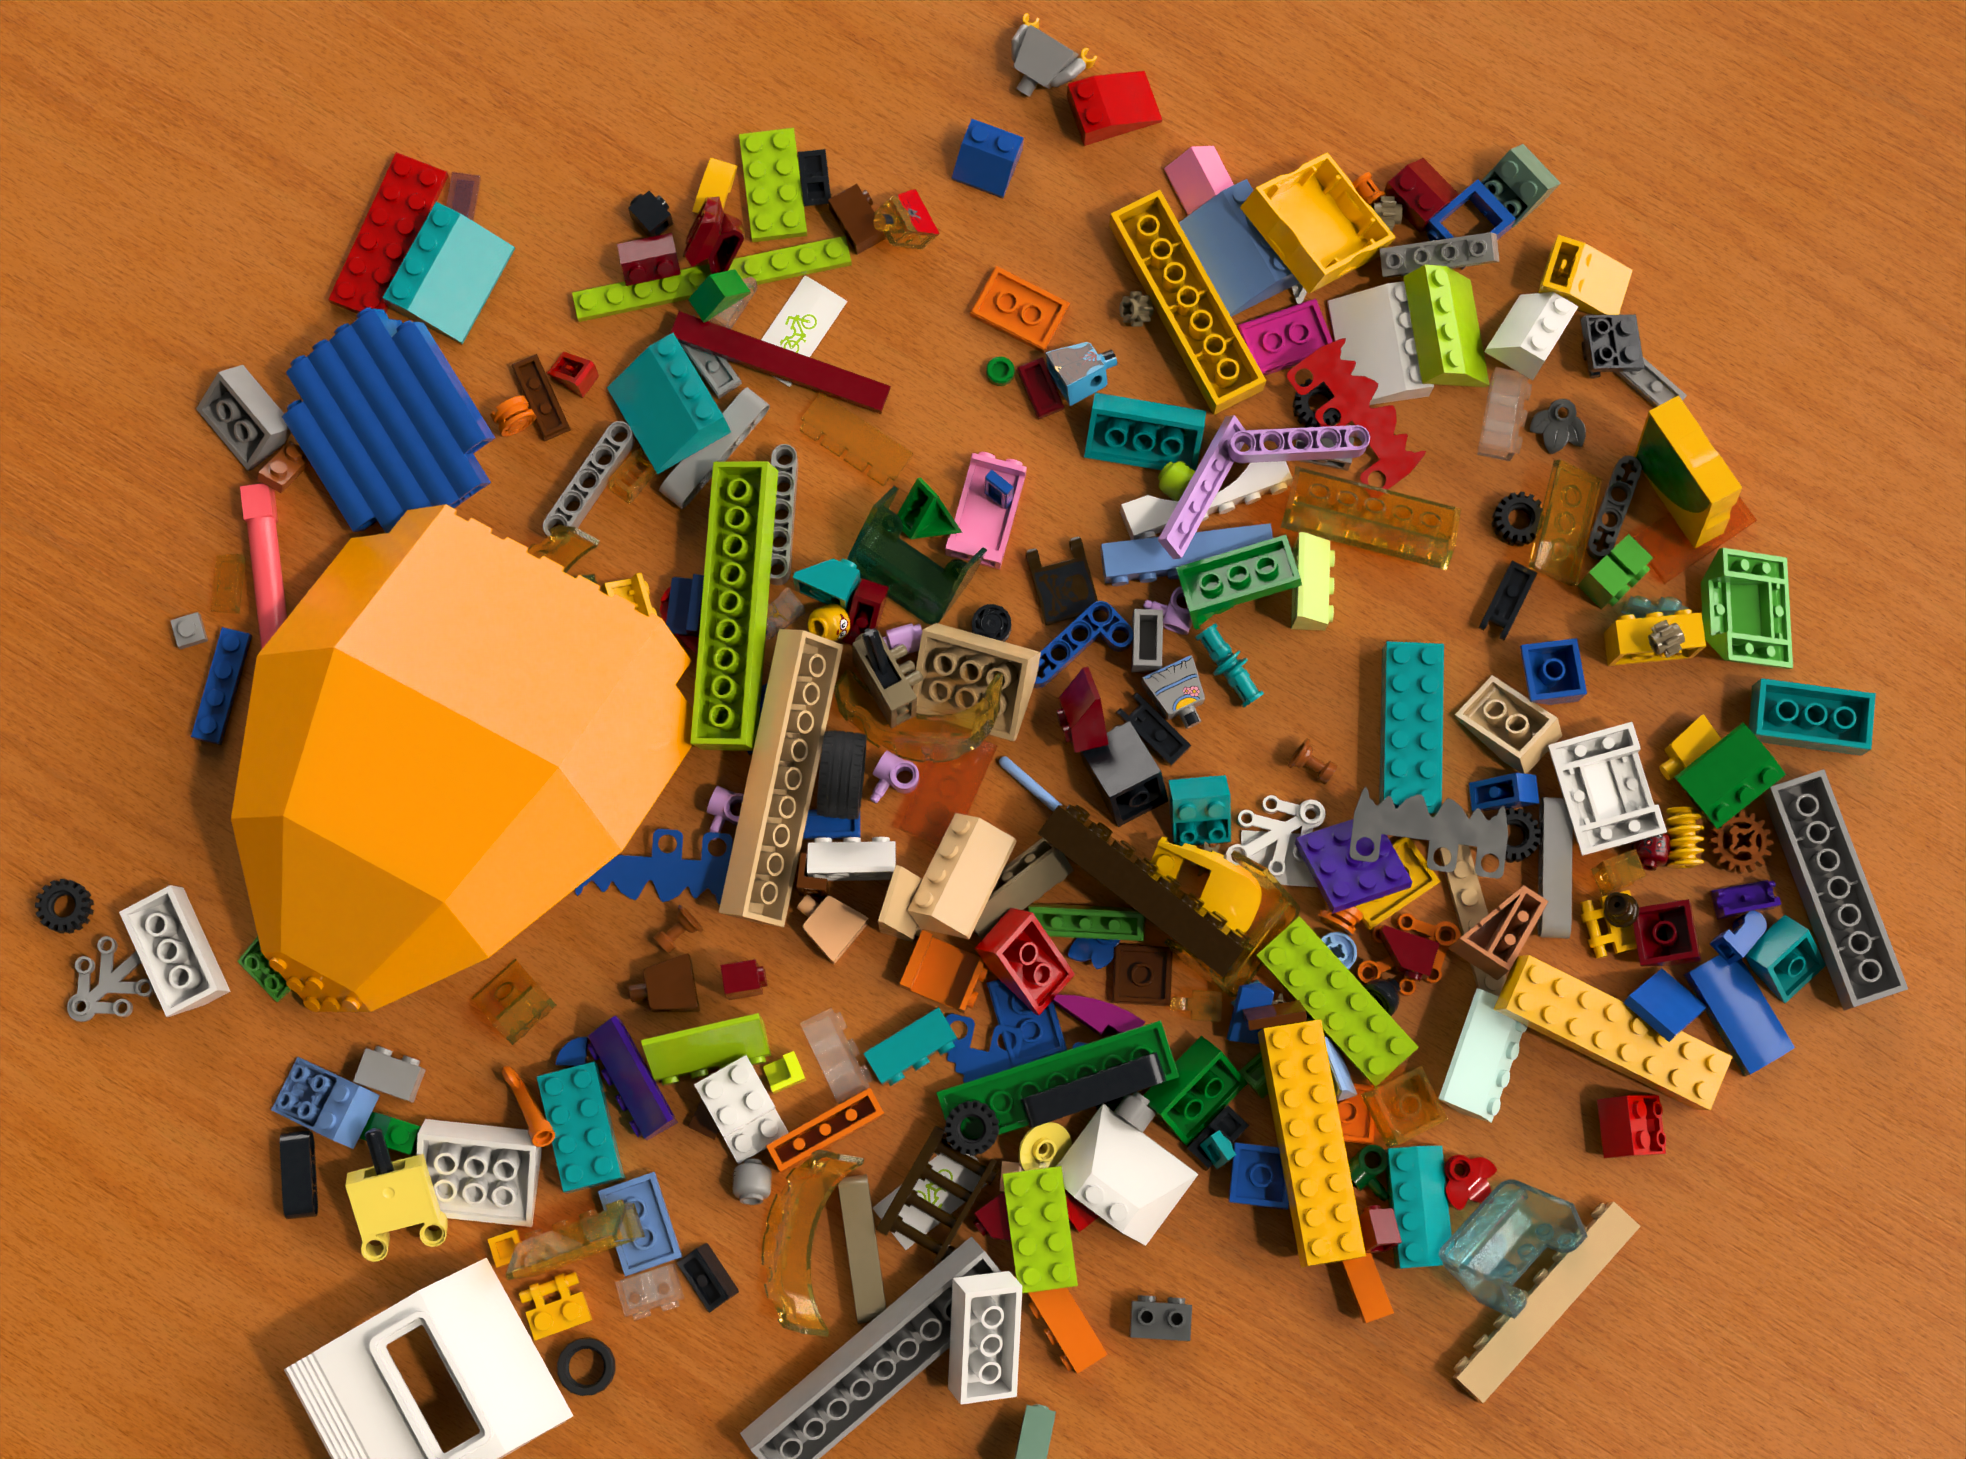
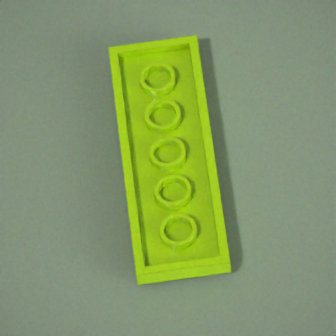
[1255,916,1419,1087]

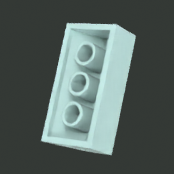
[1438,988,1528,1123]

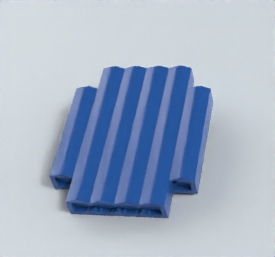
[282,307,495,533]

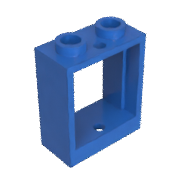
[1425,179,1516,270]

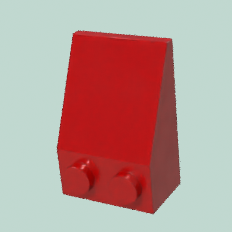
[1066,71,1162,146]
[975,908,1075,1015]

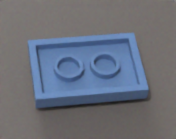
[598,1172,683,1277]

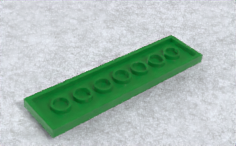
[936,1020,1179,1140]

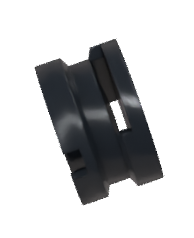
[972,604,1012,642]

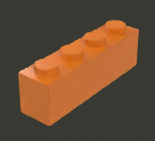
[766,1088,885,1173]
[1014,1270,1108,1374]

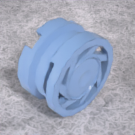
[1321,932,1357,969]

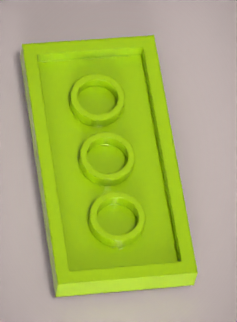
[739,128,808,242]
[1002,1166,1078,1294]

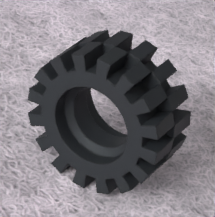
[1293,378,1341,428]
[1492,492,1547,547]
[1493,808,1541,863]
[35,879,94,934]
[945,1100,999,1156]

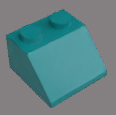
[793,558,861,612]
[1745,915,1826,1003]

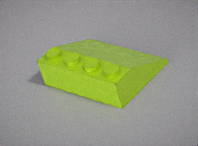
[1403,264,1490,387]
[641,1013,771,1086]

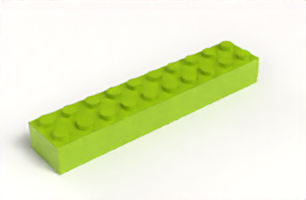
[690,461,778,751]

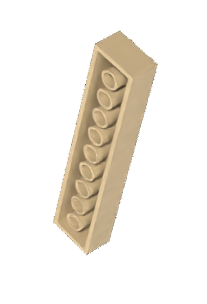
[719,629,843,927]

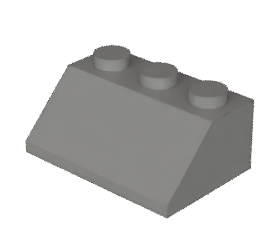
[196,365,291,471]

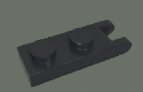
[1479,560,1538,641]
[1116,693,1191,767]

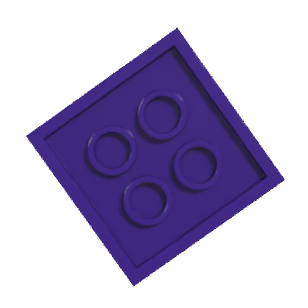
[1295,819,1412,914]

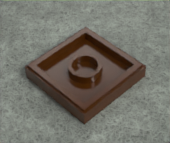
[1112,944,1173,1006]

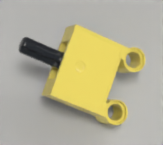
[345,1128,448,1262]

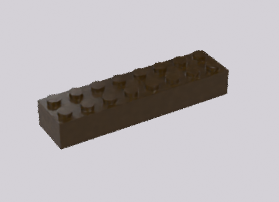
[1038,804,1255,977]

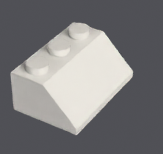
[1484,292,1579,380]
[807,837,896,881]

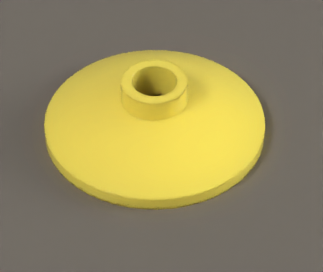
[1019,1122,1072,1171]

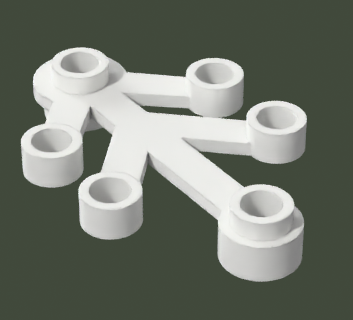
[1226,795,1326,877]

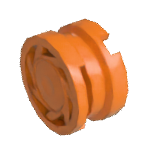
[490,396,536,437]
[1317,901,1364,936]

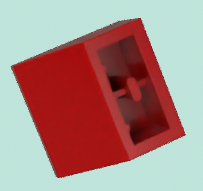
[1597,1095,1666,1158]

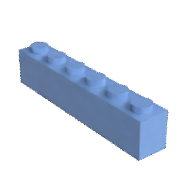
[1100,523,1273,586]

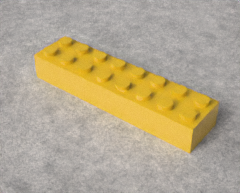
[1109,190,1266,415]
[1493,955,1733,1110]
[1257,1019,1366,1268]

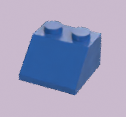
[952,119,1024,198]
[1520,638,1587,705]

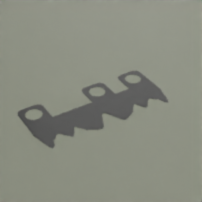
[1349,787,1508,879]

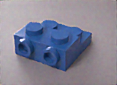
[1228,1143,1289,1210]

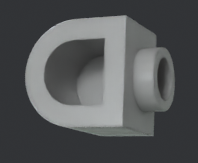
[1114,1092,1156,1132]

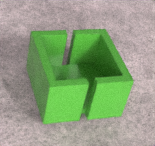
[1577,534,1653,610]

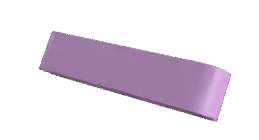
[1228,425,1370,463]

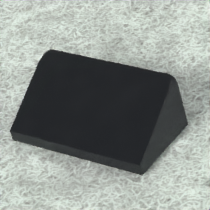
[677,1243,739,1313]

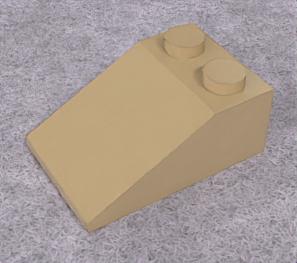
[1455,675,1562,774]
[878,865,923,942]

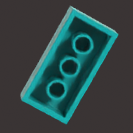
[1749,678,1876,756]
[537,1062,625,1194]

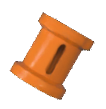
[1352,172,1386,207]

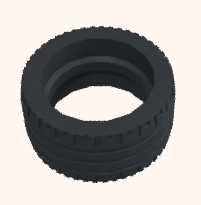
[817,731,867,819]

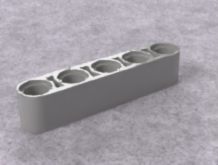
[659,387,770,509]
[543,421,635,545]
[770,444,798,586]
[1538,797,1573,939]

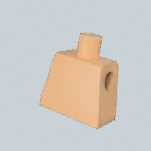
[797,895,869,964]

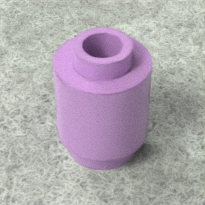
[882,623,922,654]

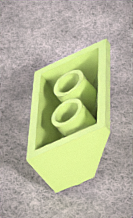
[1291,532,1335,631]

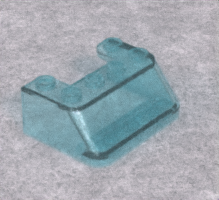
[1439,1179,1588,1319]

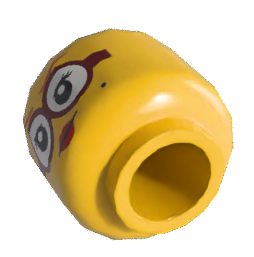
[808,604,850,642]

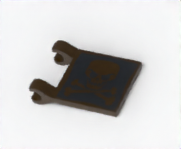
[1026,537,1100,625]

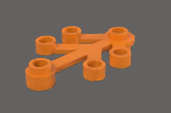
[1356,913,1460,996]

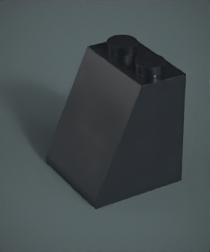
[1080,721,1169,827]

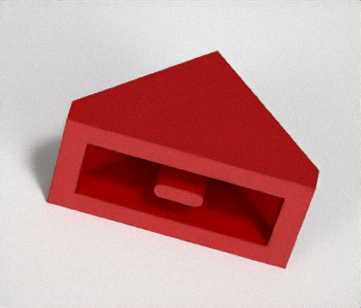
[547,351,599,398]

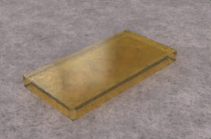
[1529,459,1602,586]

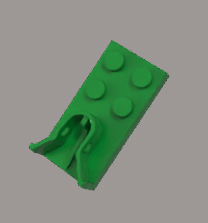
[1176,535,1302,629]

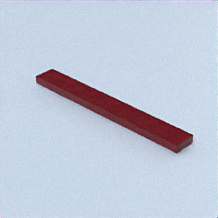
[670,311,891,414]

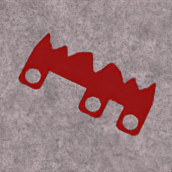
[1287,338,1426,497]

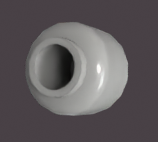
[732,1159,772,1205]

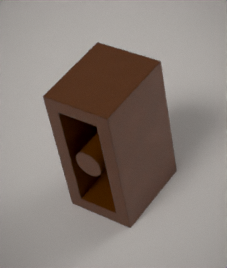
[828,184,887,255]

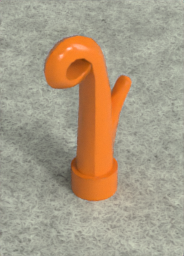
[501,1066,555,1147]

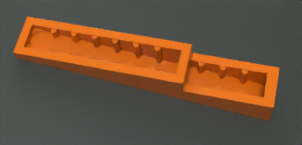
[1339,1253,1394,1323]

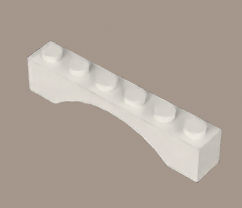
[1120,448,1292,540]

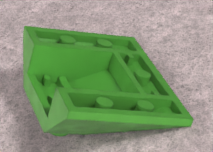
[1701,548,1793,669]

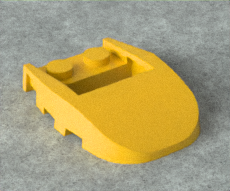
[1151,837,1262,933]

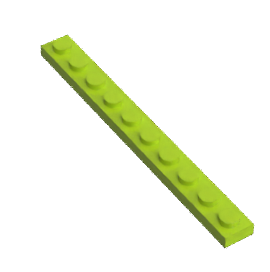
[572,236,852,322]

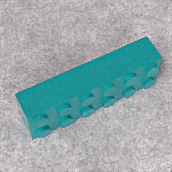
[1379,641,1444,817]

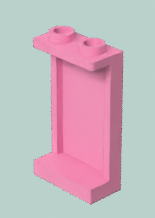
[945,452,1027,569]

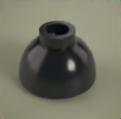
[1364,978,1401,1016]

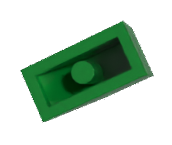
[359,1111,421,1156]

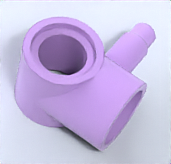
[1143,586,1192,635]
[870,750,919,803]
[707,786,744,840]

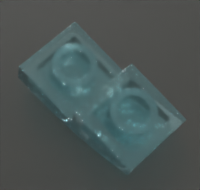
[1621,596,1688,618]

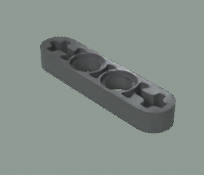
[1586,456,1642,560]

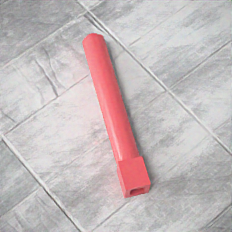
[240,483,287,650]

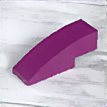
[1053,995,1145,1036]

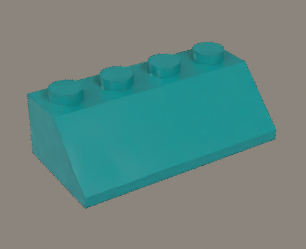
[1084,393,1206,471]
[1385,1146,1455,1269]

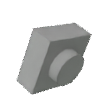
[170,612,208,650]

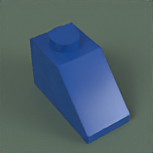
[1469,773,1539,811]

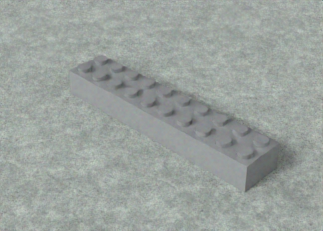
[740,1236,1001,1459]

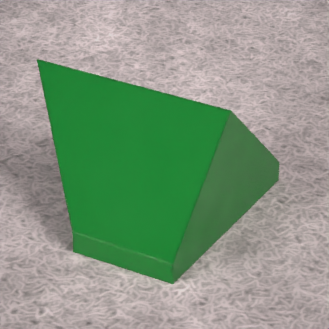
[894,478,963,539]

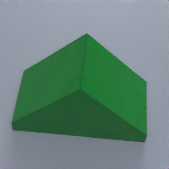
[688,269,751,323]

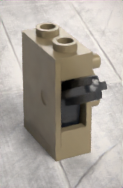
[852,628,923,729]

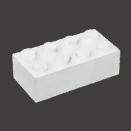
[948,1271,1022,1404]

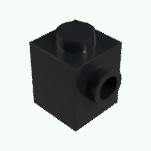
[628,191,673,237]

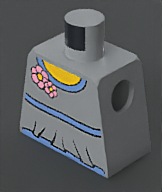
[1141,655,1205,729]

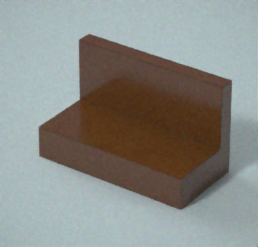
[797,852,829,898]

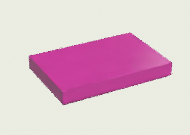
[1237,299,1333,376]

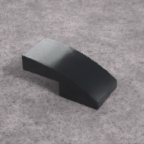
[798,149,831,207]
[1185,1105,1249,1171]

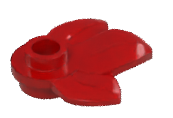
[1444,1155,1497,1211]

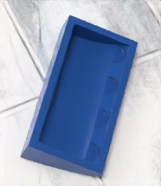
[1684,954,1795,1076]

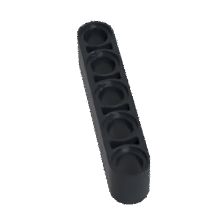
[1020,1052,1166,1128]

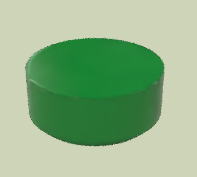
[986,356,1015,386]

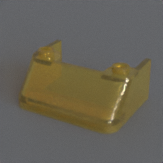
[1164,850,1300,997]

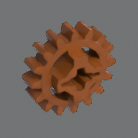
[1708,810,1774,874]

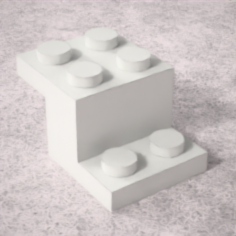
[694,1055,789,1164]

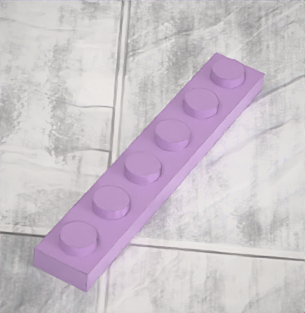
[1158,415,1245,559]

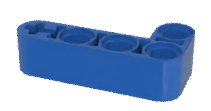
[1033,601,1133,689]

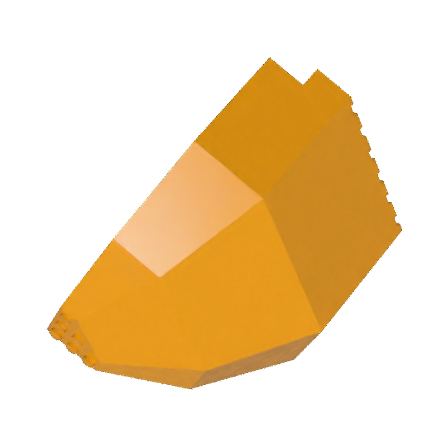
[231,504,693,1012]

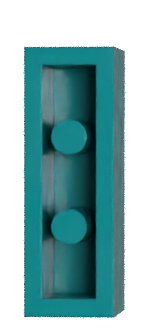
[863,1007,958,1087]

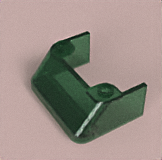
[847,486,987,625]

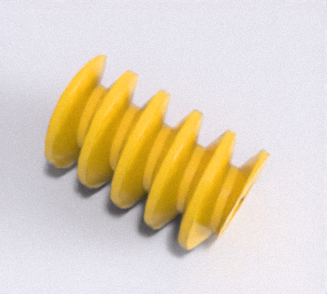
[1666,807,1704,869]

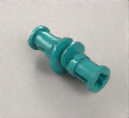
[1195,623,1264,708]

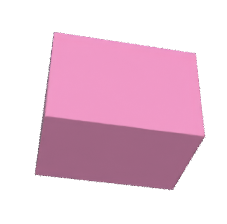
[1164,146,1234,216]

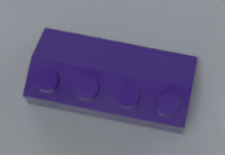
[587,1015,678,1140]

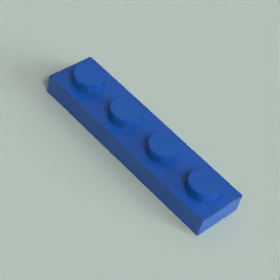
[191,627,252,745]

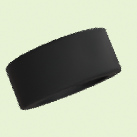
[557,1338,616,1396]

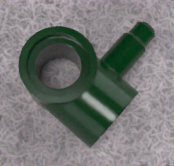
[1348,1145,1390,1202]

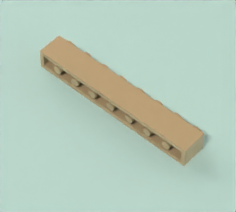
[1452,1202,1641,1403]

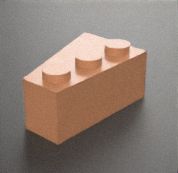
[1448,886,1549,980]

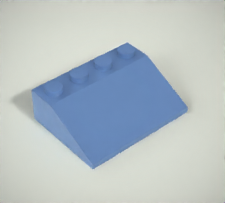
[1179,179,1299,317]

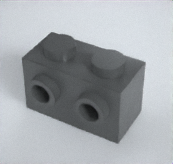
[1129,1295,1192,1341]

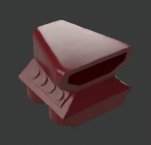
[683,196,745,274]

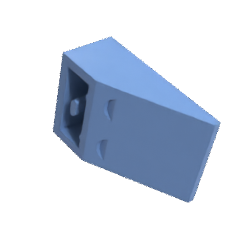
[271,1057,380,1149]

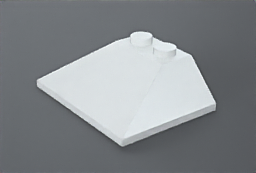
[1548,722,1667,856]
[1056,1103,1198,1246]

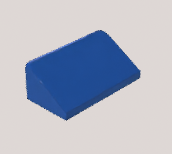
[1227,983,1274,1044]

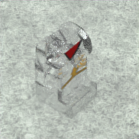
[765,587,805,641]

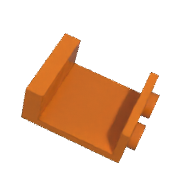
[900,930,989,1013]

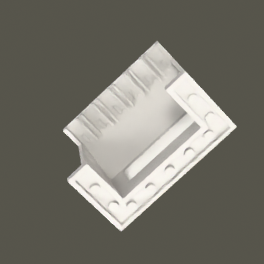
[284,1258,573,1459]

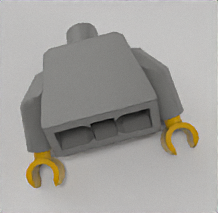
[1011,13,1097,97]

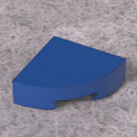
[555,1037,588,1066]

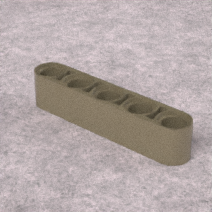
[838,1174,886,1324]

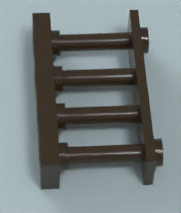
[876,1126,999,1265]

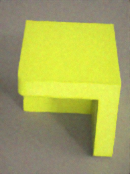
[763,1051,806,1094]

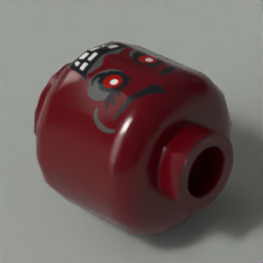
[1631,833,1671,871]

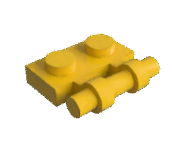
[1580,890,1637,959]
[519,1272,592,1341]

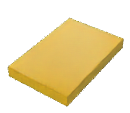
[1354,837,1441,931]

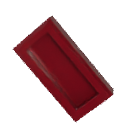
[1017,357,1064,420]

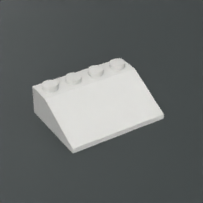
[1327,281,1434,405]
[417,1119,542,1227]

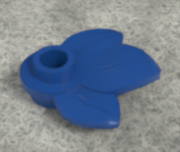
[1068,938,1120,969]

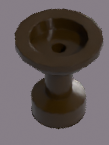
[1604,892,1639,928]

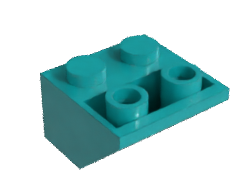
[1168,775,1231,846]

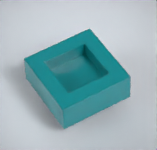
[1200,1130,1236,1169]

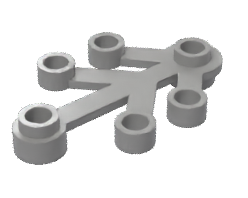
[67,936,155,1022]

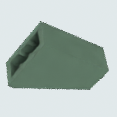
[1014,1404,1056,1459]

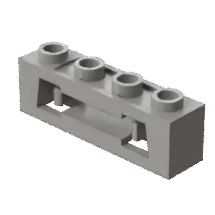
[1380,232,1500,278]

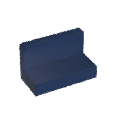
[666,574,704,637]

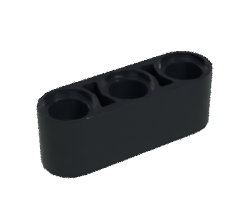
[280,1130,318,1219]

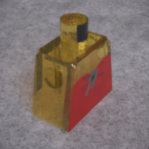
[873,189,940,249]

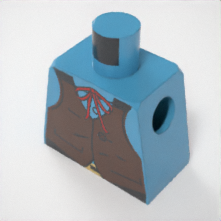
[1046,342,1117,406]

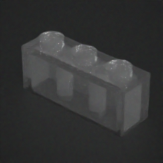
[1477,367,1532,461]
[800,1008,873,1105]

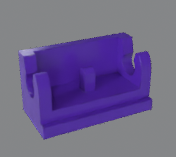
[1710,880,1781,919]

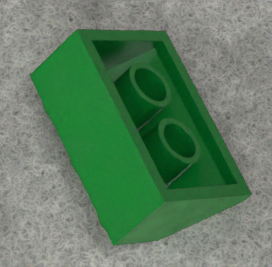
[1674,722,1786,829]
[1143,1036,1248,1146]

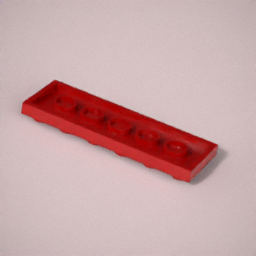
[328,152,449,314]

